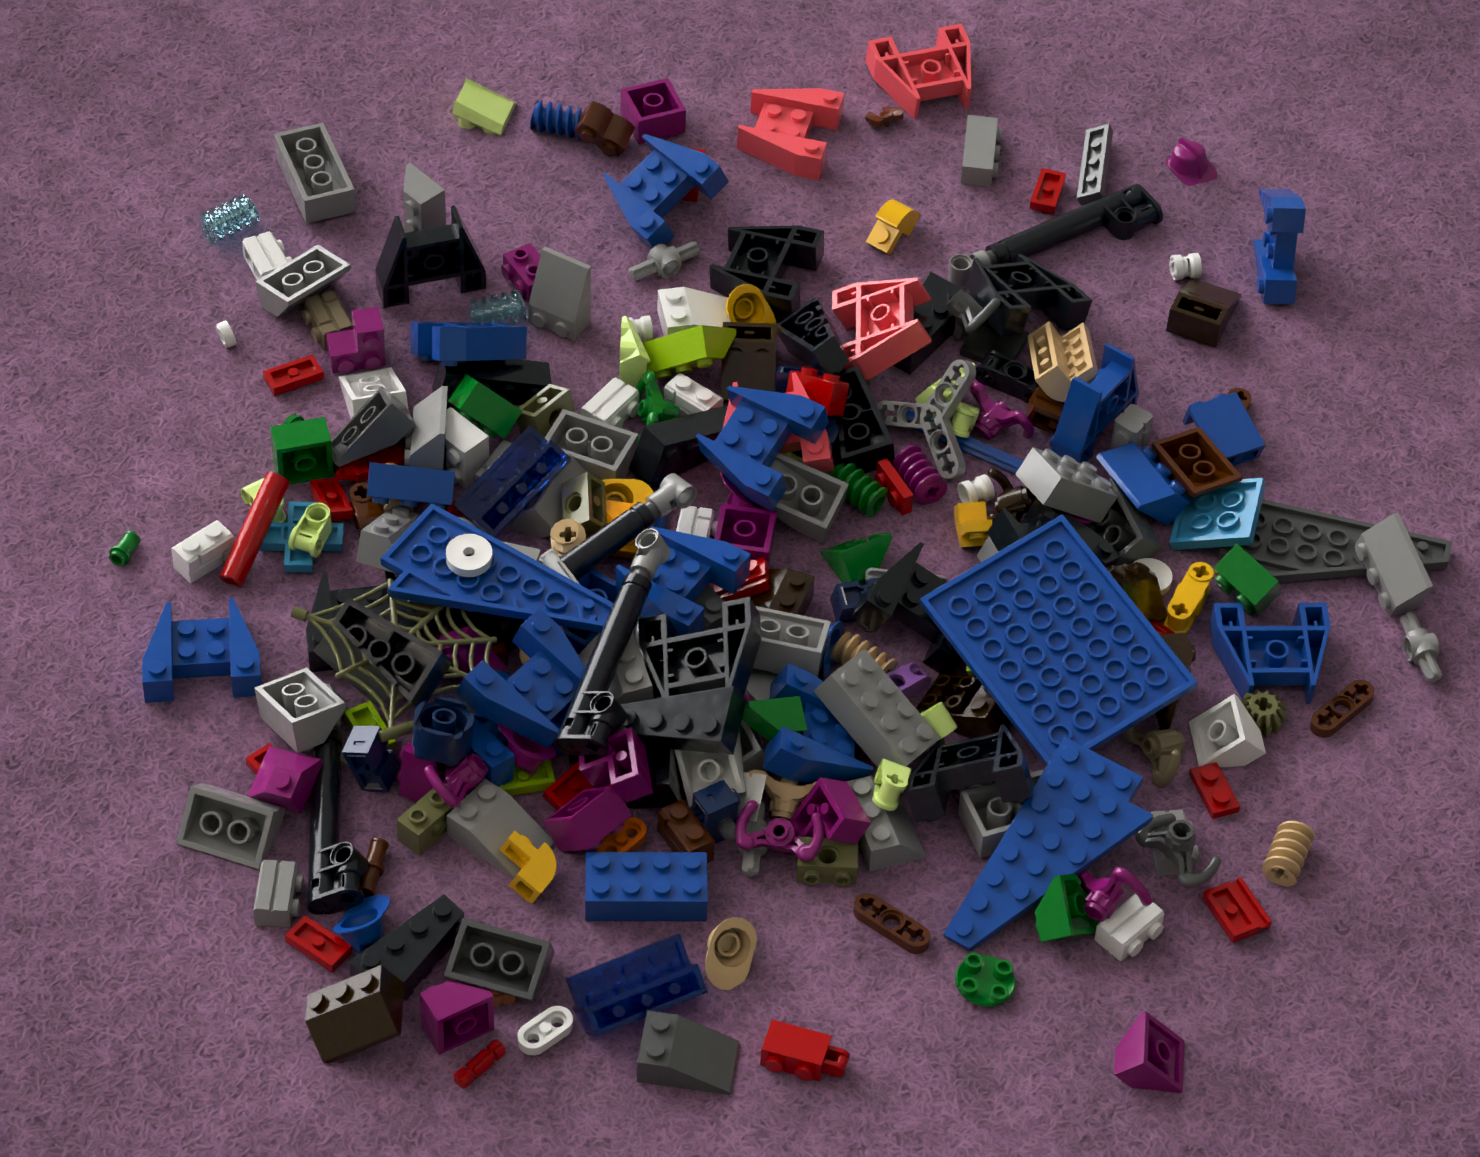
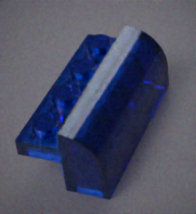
[453,425,571,538]
[565,934,708,1037]

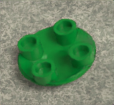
[955,953,1016,1007]

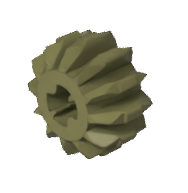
[1240,689,1286,738]

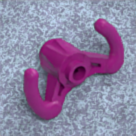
[970,381,1034,440]
[424,753,488,808]
[735,800,824,861]
[1077,867,1152,922]

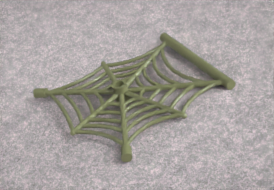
[291,578,498,742]

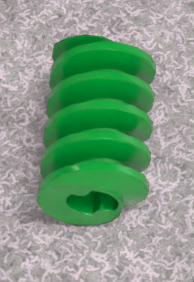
[830,463,888,517]

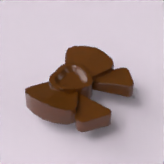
[865,107,904,127]

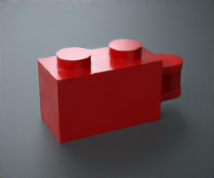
[760,1019,850,1081]

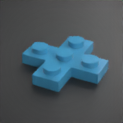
[259,502,344,573]

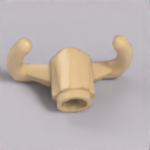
[748,769,816,821]

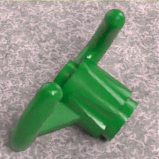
[635,370,679,442]

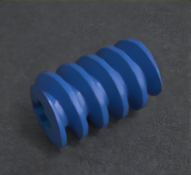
[530,99,582,140]

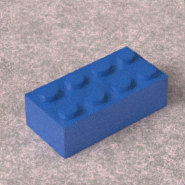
[585,852,708,922]

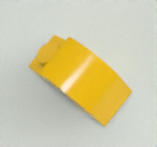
[866,199,921,255]
[954,501,992,548]
[499,831,557,904]

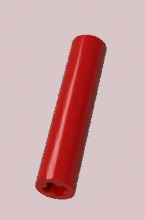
[219,472,290,588]

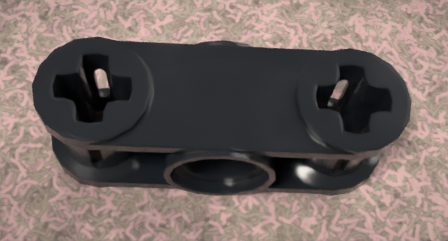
[975,350,1039,404]

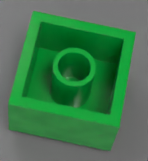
[448,374,522,439]
[270,417,334,485]
[1214,544,1281,616]

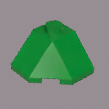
[820,533,892,586]
[742,696,807,741]
[1035,874,1100,942]

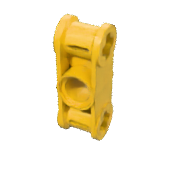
[1164,562,1214,634]

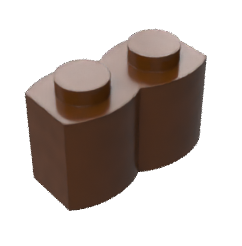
[575,101,635,157]

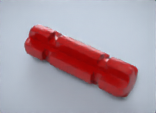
[453,1039,506,1089]

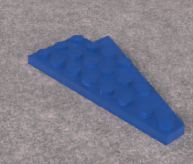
[380,503,613,633]
[943,737,1153,951]

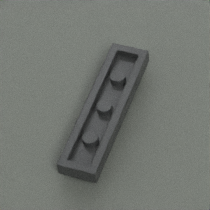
[1077,123,1113,205]

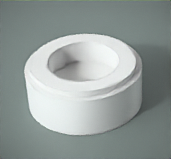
[216,320,237,348]

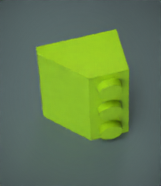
[643,325,736,380]

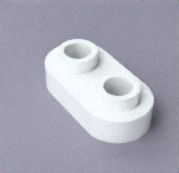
[517,1006,573,1055]

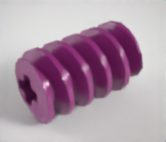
[893,445,948,505]

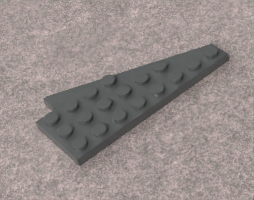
[1218,499,1452,583]

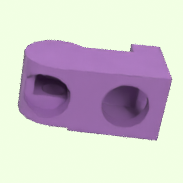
[887,662,931,699]

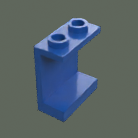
[1183,392,1265,466]

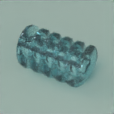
[199,194,259,244]
[468,289,527,324]

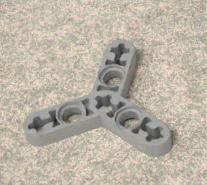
[876,360,976,480]

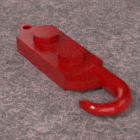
[335,439,406,483]

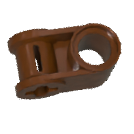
[349,482,384,537]

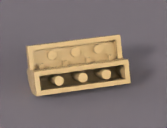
[1027,321,1098,402]

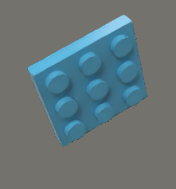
[1169,478,1266,550]

